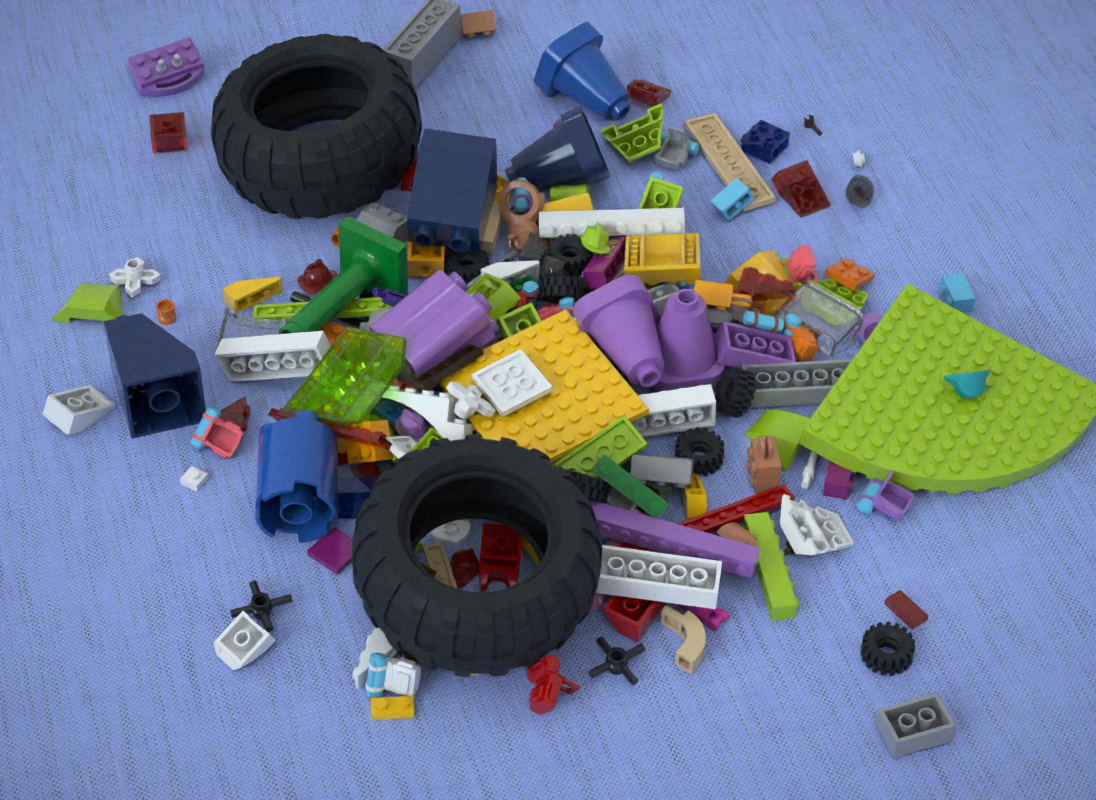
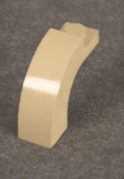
[661,605,706,675]

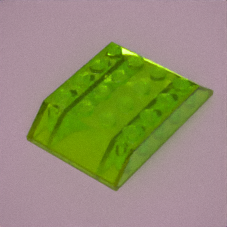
[283,326,407,425]

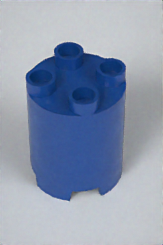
[255,410,338,543]

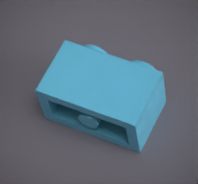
[710,178,755,221]
[939,273,975,313]

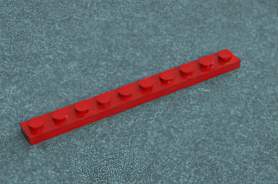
[616,484,795,553]

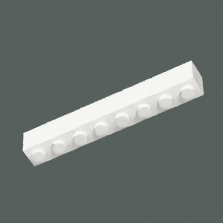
[539,208,685,238]

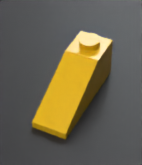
[223,276,283,314]
[681,474,707,519]

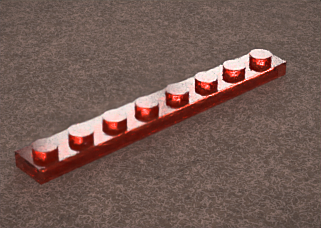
[268,408,392,451]

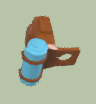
[738,301,784,333]

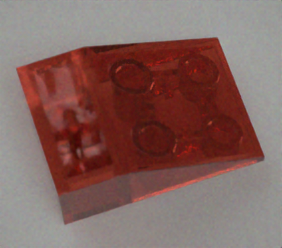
[771,160,831,218]
[735,267,797,302]

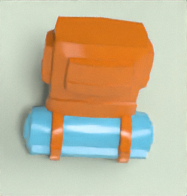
[778,313,822,362]

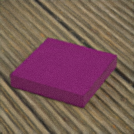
[307,527,353,575]

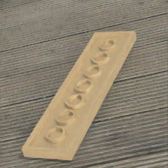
[684,113,776,211]

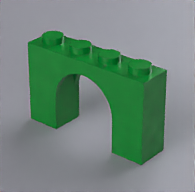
[592,454,669,519]

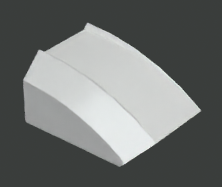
[214,611,276,670]

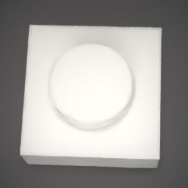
[180,466,208,491]

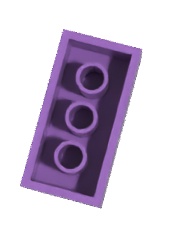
[714,321,796,369]

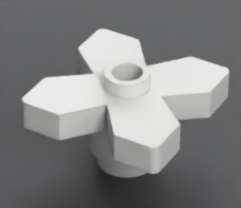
[109,257,161,297]
[446,381,496,419]

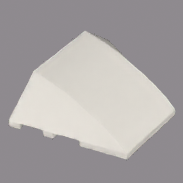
[780,494,854,555]

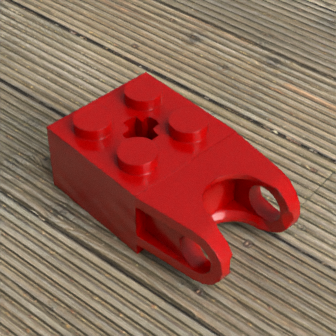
[479,523,523,592]

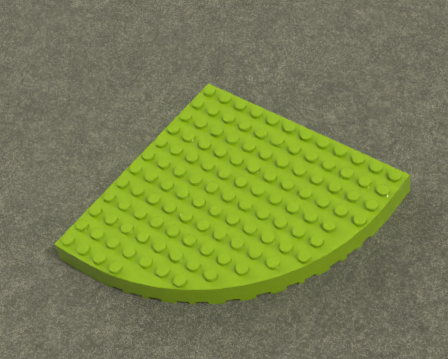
[798,283,1096,494]

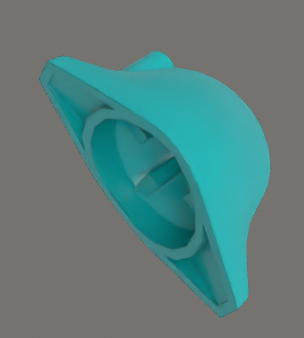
[943,370,990,399]

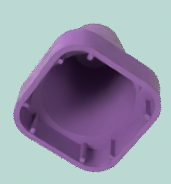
[573,274,665,387]
[649,289,725,393]

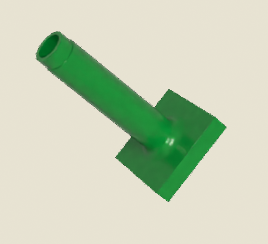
[279,216,408,334]

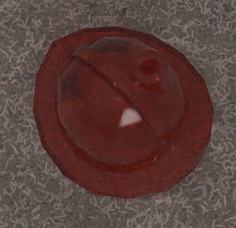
[298,259,338,295]

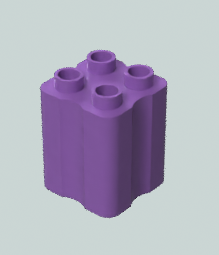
[369,270,500,393]

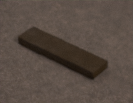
[412,344,484,390]

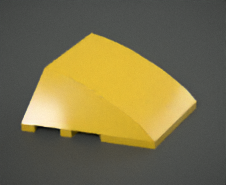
[725,251,796,316]

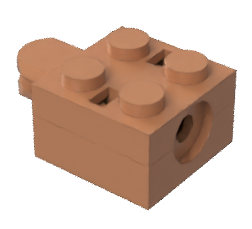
[746,436,782,494]

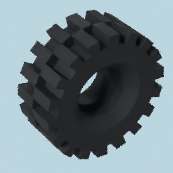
[547,234,593,277]
[444,249,490,284]
[538,276,584,304]
[714,366,756,418]
[675,427,725,477]
[567,470,612,504]
[861,622,915,676]

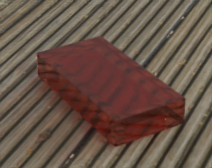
[884,590,928,630]

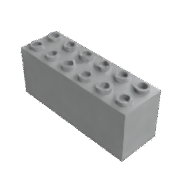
[383,0,461,89]

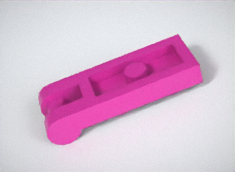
[676,604,730,631]

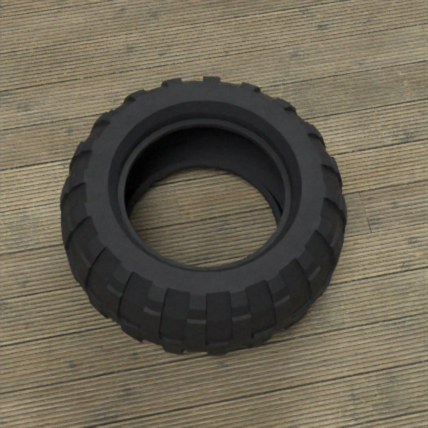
[211,34,422,219]
[352,434,603,677]

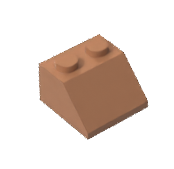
[461,10,496,38]

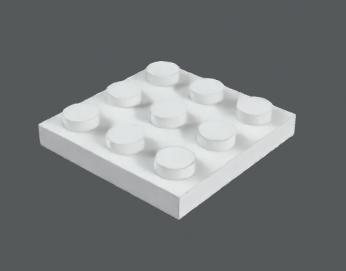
[471,349,553,417]

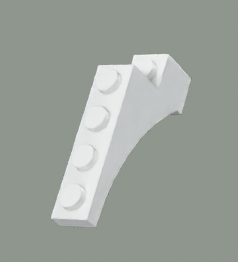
[380,385,473,441]

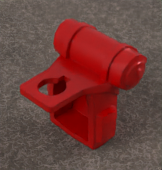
[526,654,580,715]

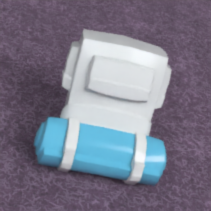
[365,649,421,698]

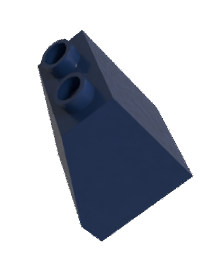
[407,128,497,253]
[104,313,206,439]

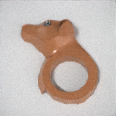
[498,179,550,255]

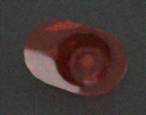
[449,548,480,589]

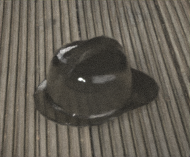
[845,175,874,208]

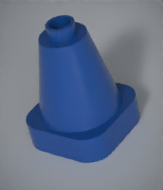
[534,22,631,121]

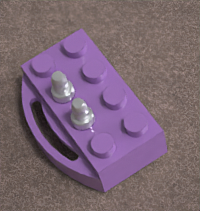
[128,37,204,97]

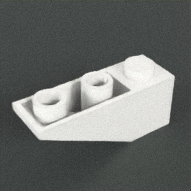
[353,628,395,689]

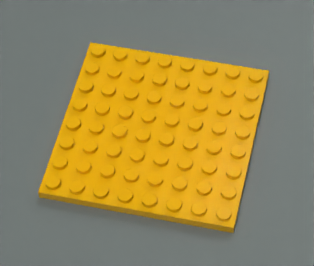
[438,310,649,462]

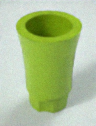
[550,184,589,202]

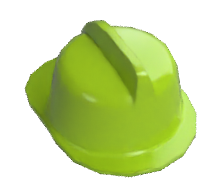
[580,222,610,254]

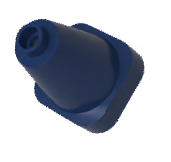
[505,107,611,189]

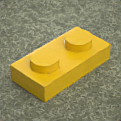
[371,696,414,720]

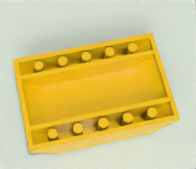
[624,233,701,285]

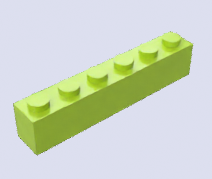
[743,512,799,621]

